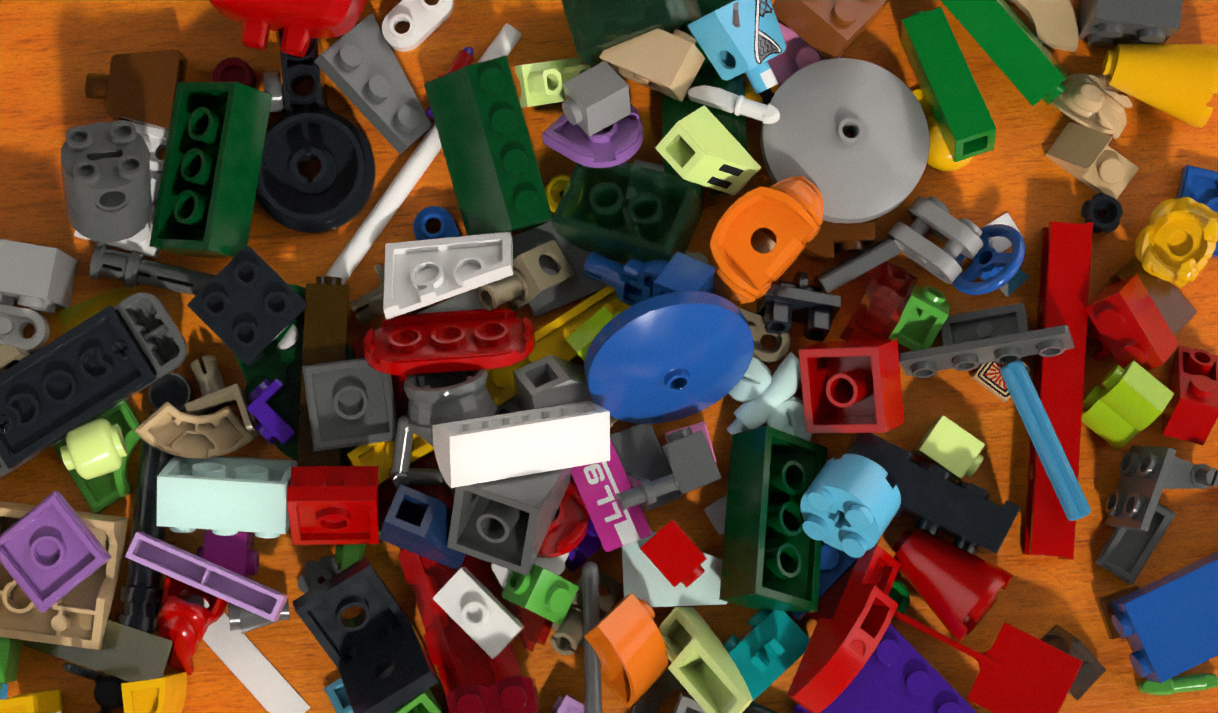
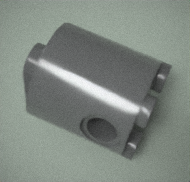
[61,120,152,242]

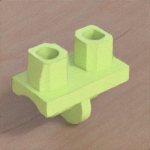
[514,57,591,108]

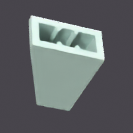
[622,532,727,607]

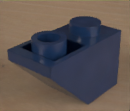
[380,484,466,570]

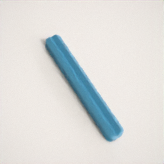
[1000,360,1091,521]

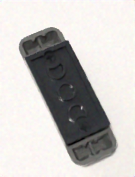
[0,292,187,478]

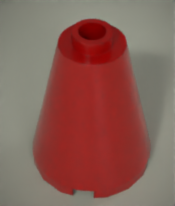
[891,528,1013,642]

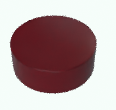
[212,57,256,88]

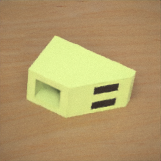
[655,105,762,195]

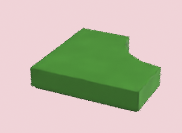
[53,399,142,514]

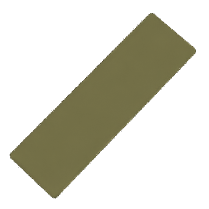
[23,619,172,682]

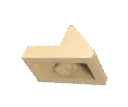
[1045,121,1139,200]

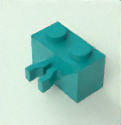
[723,609,810,702]

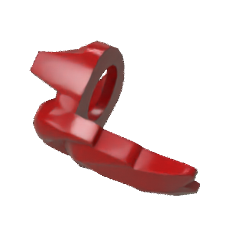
[157,575,227,676]

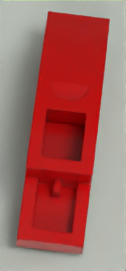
[787,544,901,713]

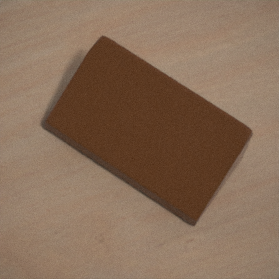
[1109,256,1197,336]

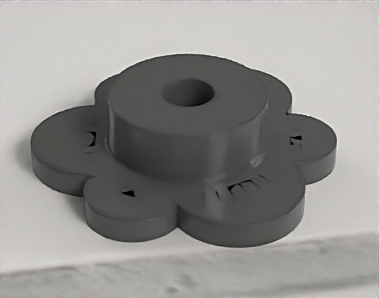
[298,556,341,593]

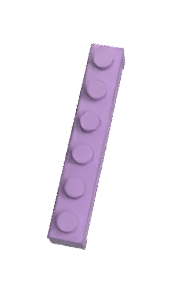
[125,532,288,622]

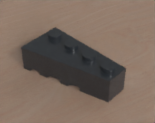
[844,433,1021,555]

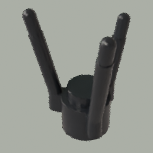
[63,663,128,713]

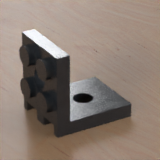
[292,557,439,713]

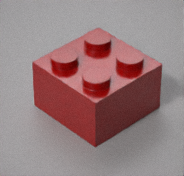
[798,339,904,433]

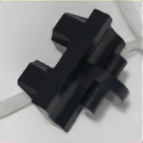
[756,271,841,342]

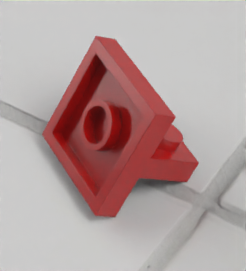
[287,466,379,545]

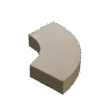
[1005,0,1079,52]
[133,402,255,459]

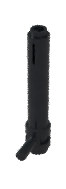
[116,410,174,635]

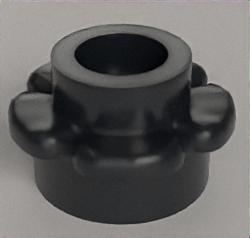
[1081,193,1123,233]

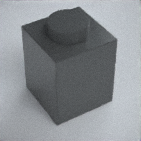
[662,427,721,495]

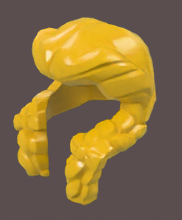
[1135,197,1218,288]

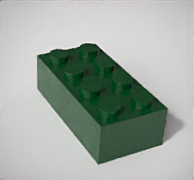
[149,82,272,259]

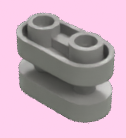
[886,196,984,284]

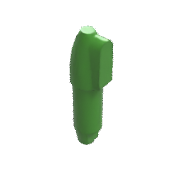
[1138,673,1218,696]

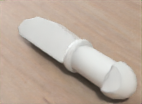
[687,85,780,124]

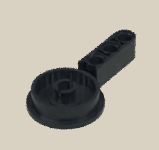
[256,32,376,233]

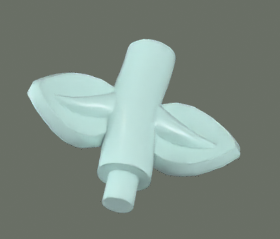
[726,352,812,441]

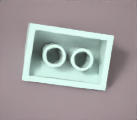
[156,456,297,538]

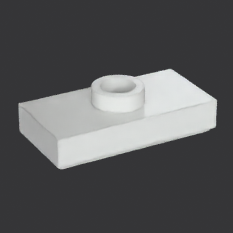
[432,567,525,659]

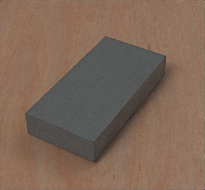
[813,239,901,293]
[1093,503,1176,585]

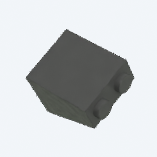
[447,467,572,575]

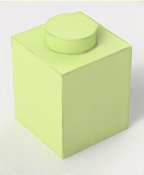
[913,415,985,481]

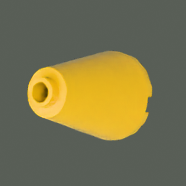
[1102,44,1218,128]

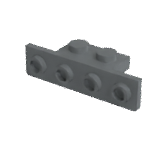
[899,303,1075,378]

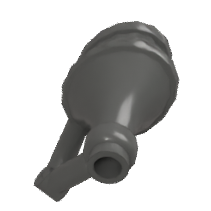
[389,369,498,496]

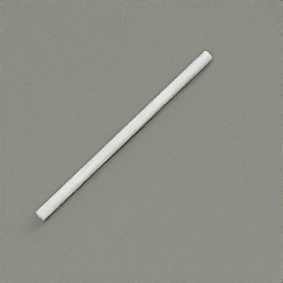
[276,23,522,350]

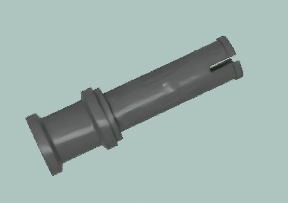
[90,243,216,296]

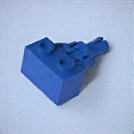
[583,251,716,306]

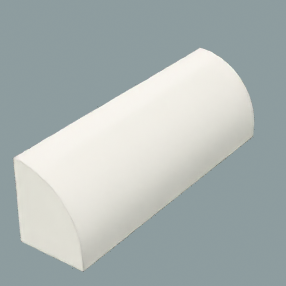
[432,401,610,488]

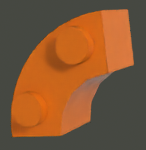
[584,593,668,709]

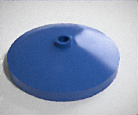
[584,291,754,424]

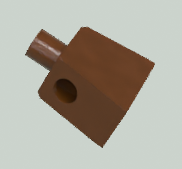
[85,50,188,131]

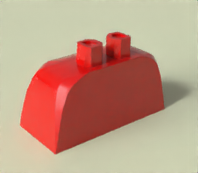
[209,0,367,57]

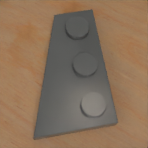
[314,13,432,154]

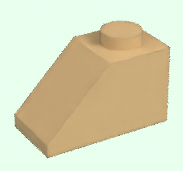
[599,28,705,102]

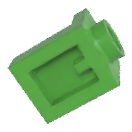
[887,285,951,351]

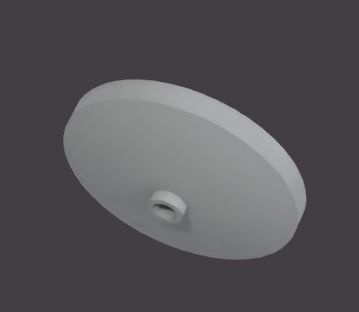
[761,58,930,224]

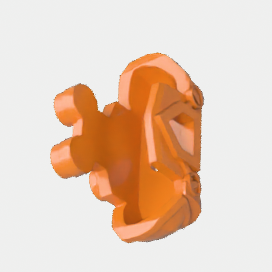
[708,175,824,305]

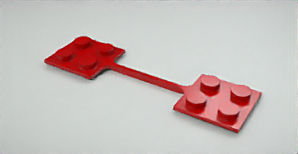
[805,558,1083,713]

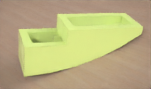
[658,606,753,713]

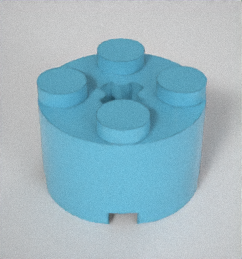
[800,454,901,558]

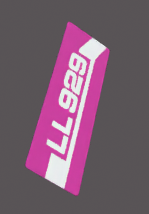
[571,439,652,552]

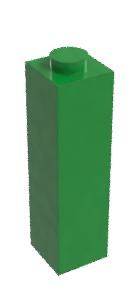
[941,0,1070,106]
[901,7,996,163]

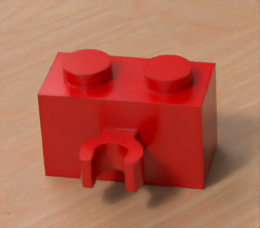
[1084,273,1180,371]

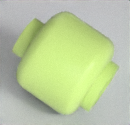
[60,418,128,480]

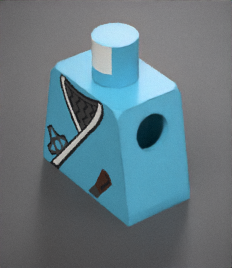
[688,0,786,94]

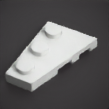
[383,232,513,320]

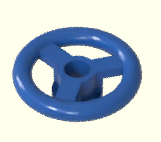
[952,224,1025,295]

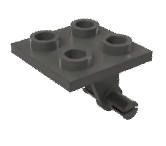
[610,424,681,513]
[1104,446,1218,532]

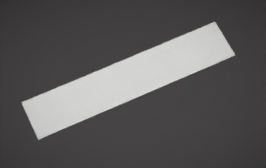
[185,594,310,713]

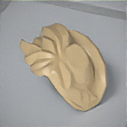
[1052,73,1133,140]

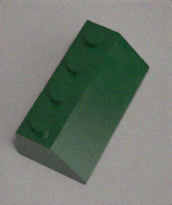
[424,56,553,236]
[719,426,827,613]

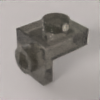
[1041,625,1106,701]

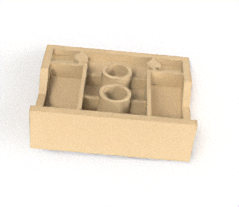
[0,501,128,650]

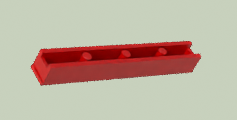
[1023,221,1093,560]

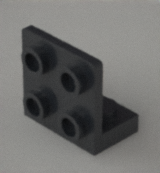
[187,246,307,367]

